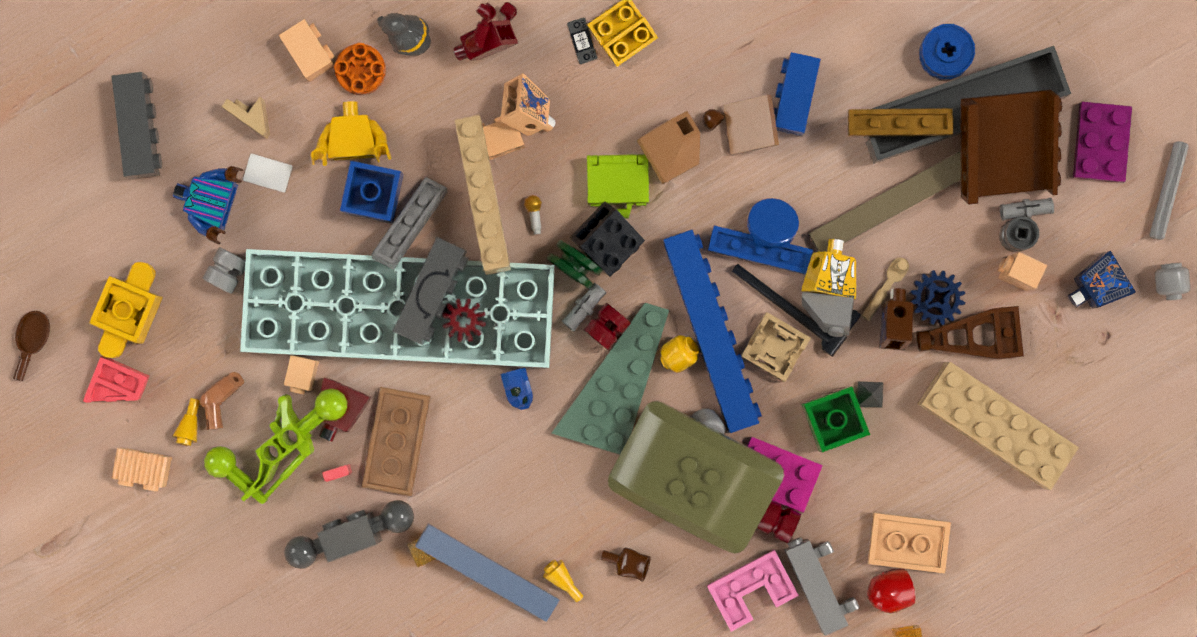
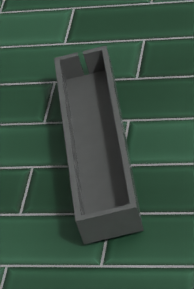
[864,46,1071,164]

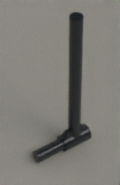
[732,264,862,357]

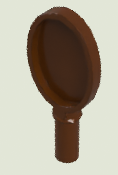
[13,311,50,381]

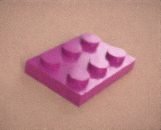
[747,437,823,513]

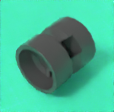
[999,217,1040,252]

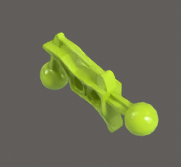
[204,389,347,504]

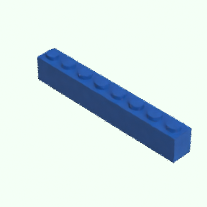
[663,230,762,433]

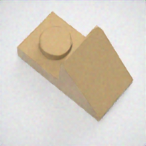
[222,97,270,139]

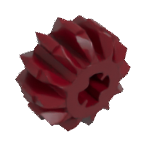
[442,298,486,342]

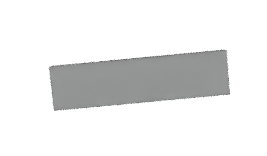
[371,177,448,270]

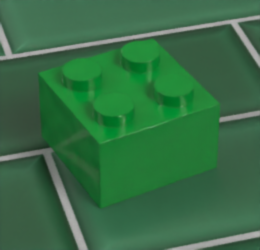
[801,386,870,453]

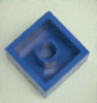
[340,161,404,224]

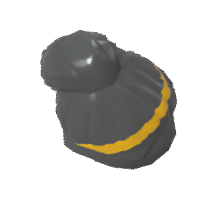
[377,13,431,56]

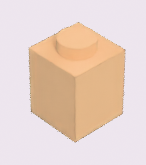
[284,355,319,395]

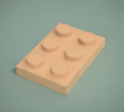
[867,513,951,573]

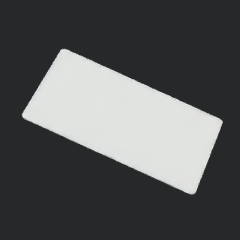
[243,154,293,192]

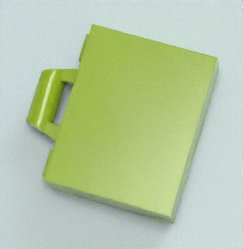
[587,154,649,219]

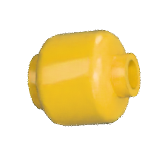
[660,335,699,373]

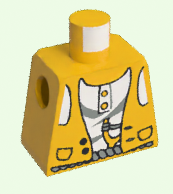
[801,239,856,300]

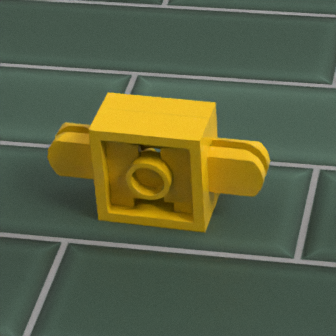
[89,262,163,358]

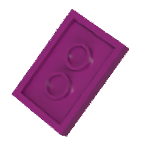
[1073,101,1132,183]

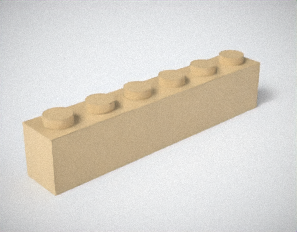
[455,115,511,275]

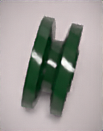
[546,240,603,289]

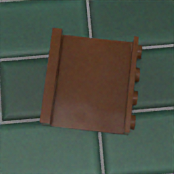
[960,90,1062,205]

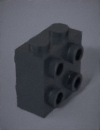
[570,201,645,277]

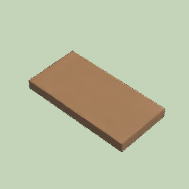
[361,387,431,496]

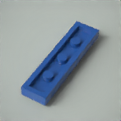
[708,226,813,275]

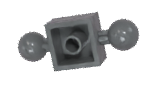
[284,500,414,569]

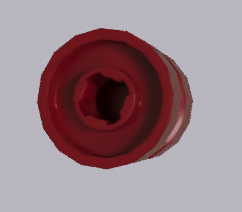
[584,302,631,351]
[756,500,801,544]

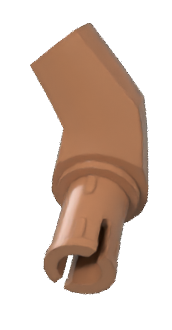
[200,372,245,430]

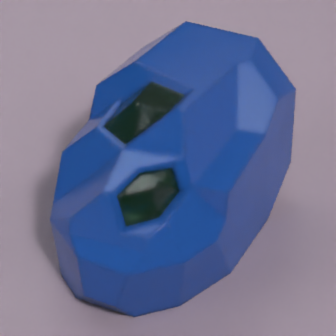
[501,368,533,410]

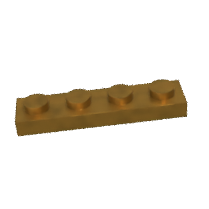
[848,108,953,136]

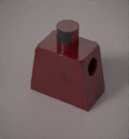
[319,378,372,442]

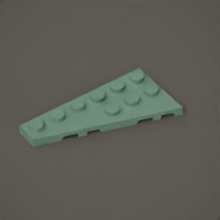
[552,303,669,455]

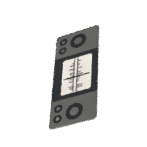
[567,17,597,64]

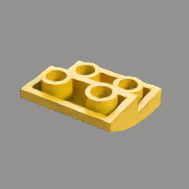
[586,0,658,67]

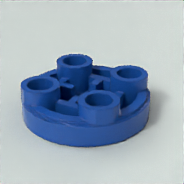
[747,198,799,247]

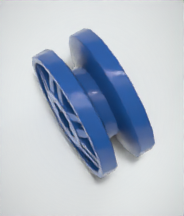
[919,24,975,80]

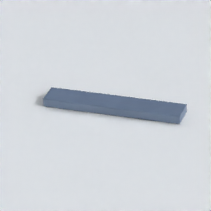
[415,523,560,622]

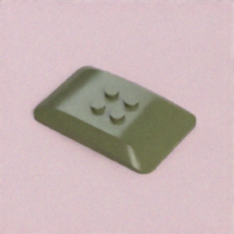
[608,401,784,553]

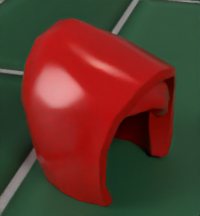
[867,569,915,614]

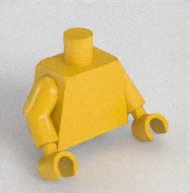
[311,101,391,166]

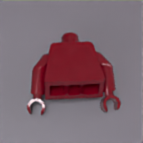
[454,2,519,61]

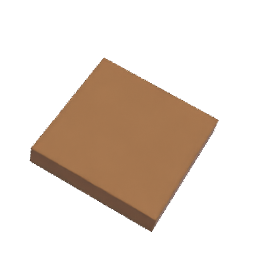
[723,94,779,155]

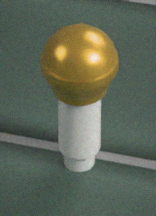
[524,195,542,234]

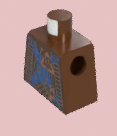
[879,288,913,350]

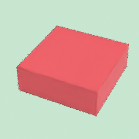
[322,464,352,482]

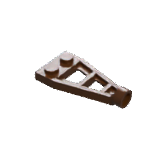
[917,306,1024,359]

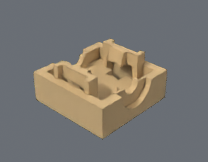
[741,312,811,382]

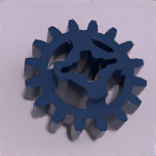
[909,270,966,325]

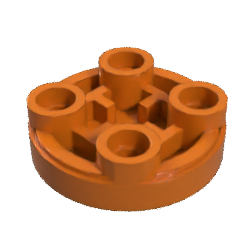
[334,43,386,95]

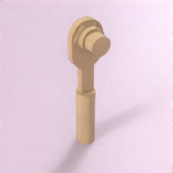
[862,258,909,321]

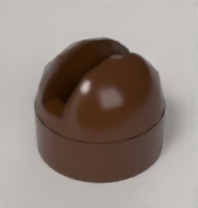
[703,109,725,131]

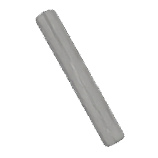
[1150,141,1189,240]

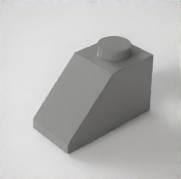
[802,291,854,337]

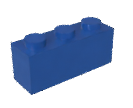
[773,52,821,136]

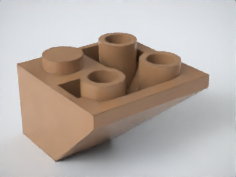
[636,111,700,184]

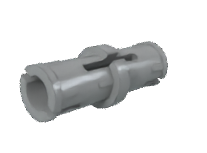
[1000,197,1054,220]
[562,283,607,331]

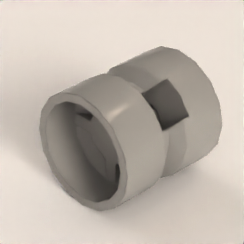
[203,247,246,294]

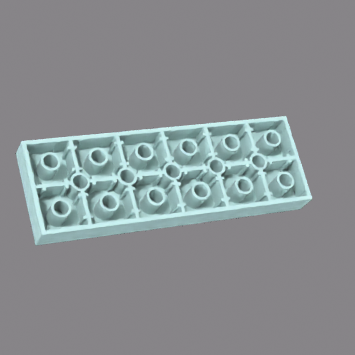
[240,249,555,368]

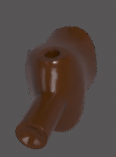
[601,547,651,582]

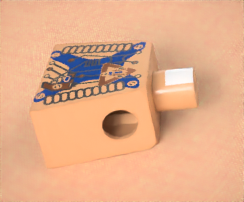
[501,73,555,136]

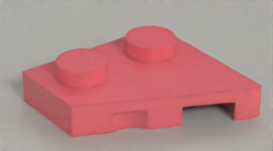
[83,356,150,403]

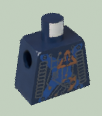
[1068,251,1136,309]

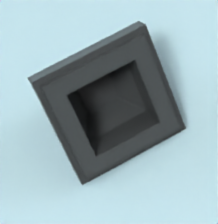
[857,381,883,408]

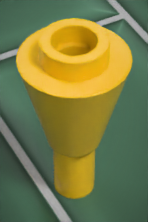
[172,398,200,446]
[543,560,584,602]

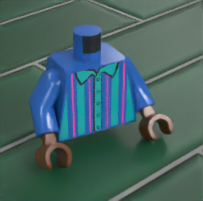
[173,166,243,245]

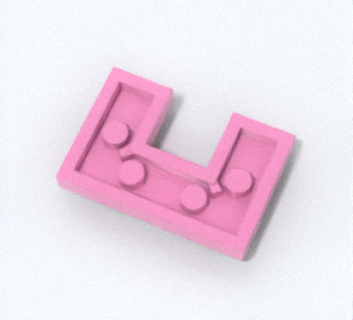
[707,550,799,632]

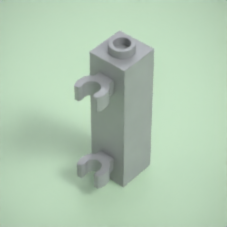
[784,537,860,636]

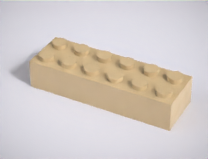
[917,362,1079,490]

